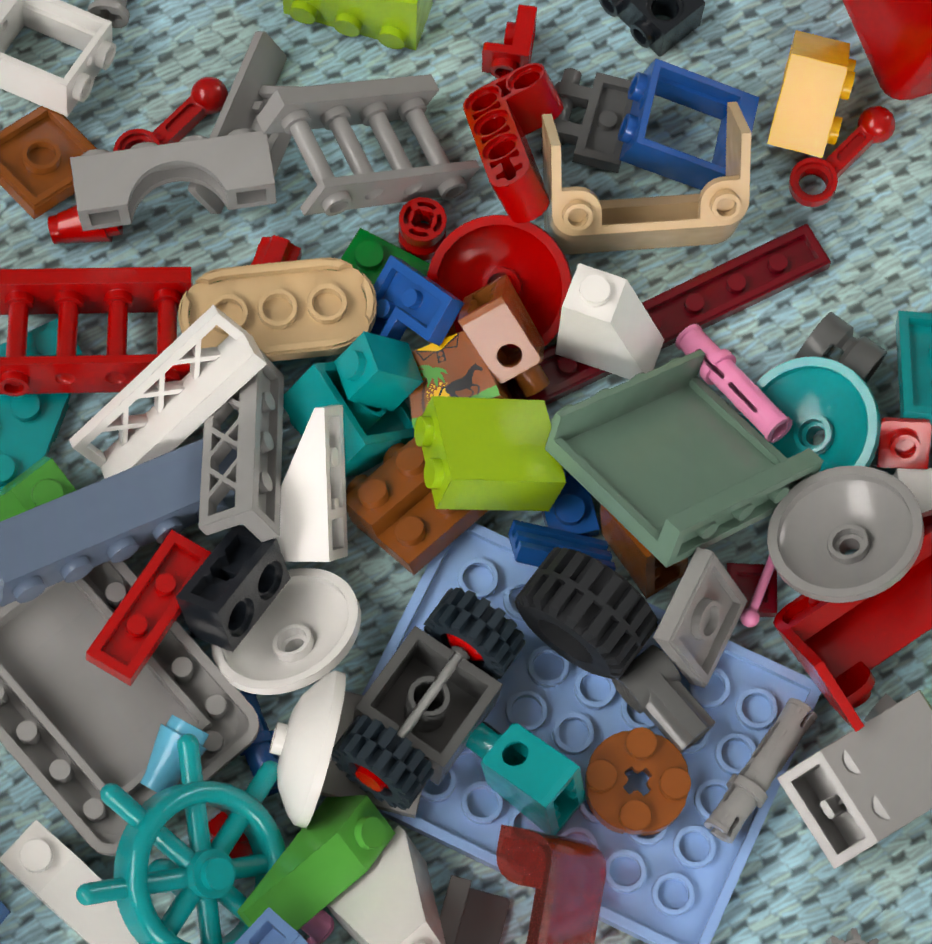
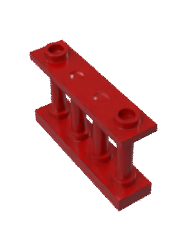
[0,267,193,396]

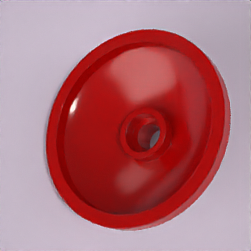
[427,215,572,348]

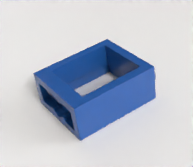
[618,58,760,190]

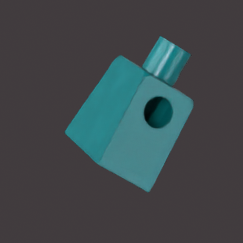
[466,722,586,838]

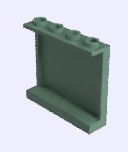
[545,349,824,568]

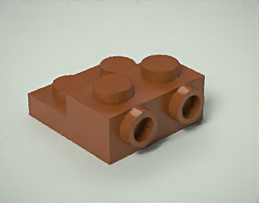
[346,437,489,575]

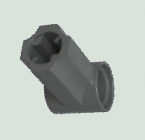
[612,645,716,753]

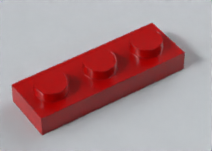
[86,530,212,686]

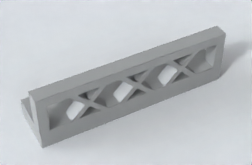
[198,350,284,542]

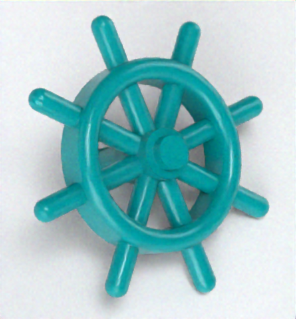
[76,734,286,944]

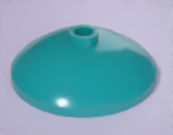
[739,357,881,472]

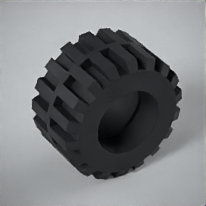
[515,547,658,679]

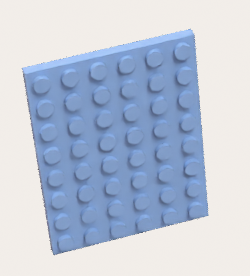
[362,523,821,944]

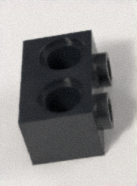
[599,0,705,57]
[176,525,291,652]

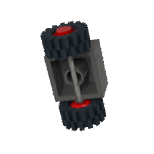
[331,587,525,810]

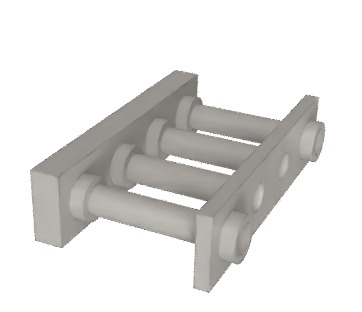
[256,74,480,216]

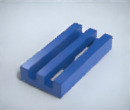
[508,519,616,571]

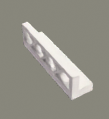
[69,305,267,478]

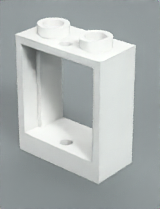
[0,0,116,117]

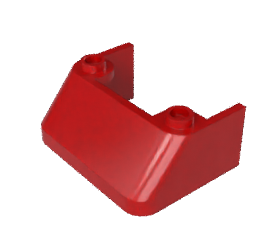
[773,510,932,732]

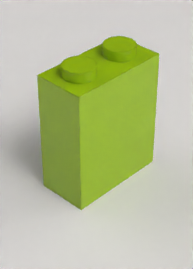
[414,396,566,511]

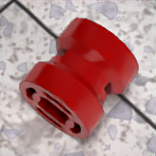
[398,197,447,261]

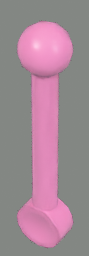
[740,554,775,628]

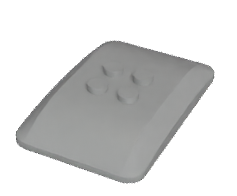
[0,560,260,856]

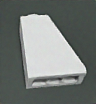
[555,263,664,379]
[327,825,446,944]

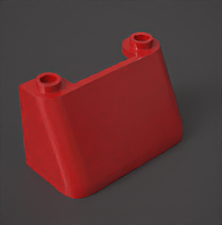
[843,0,932,100]

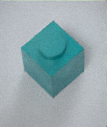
[334,331,423,411]

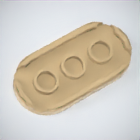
[178,257,377,362]

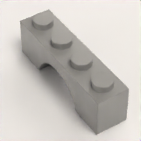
[70,128,277,231]

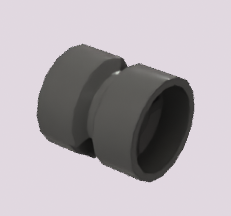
[795,312,887,384]

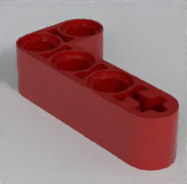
[463,63,564,224]

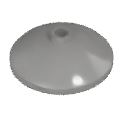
[767,466,924,603]

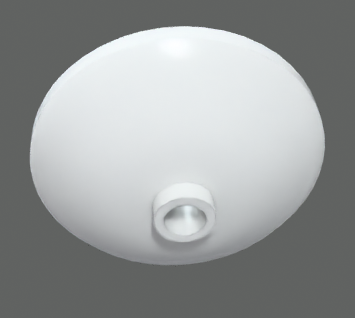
[211,568,361,695]
[269,670,346,828]

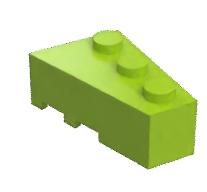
[283,0,433,51]

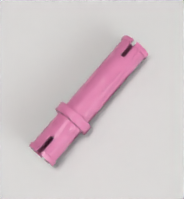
[675,324,792,443]

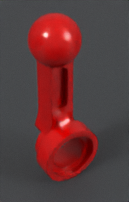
[113,77,228,151]
[789,106,895,207]

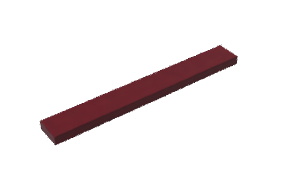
[505,224,831,405]

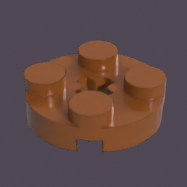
[585,727,691,836]

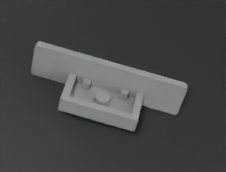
[188,31,299,214]

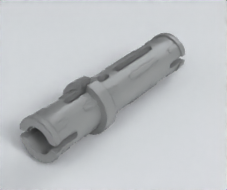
[704,698,817,843]

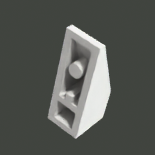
[276,405,348,562]
[0,820,139,944]

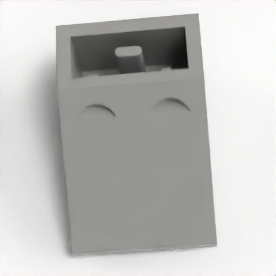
[777,690,932,869]

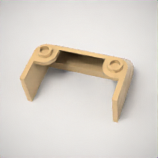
[542,102,751,254]

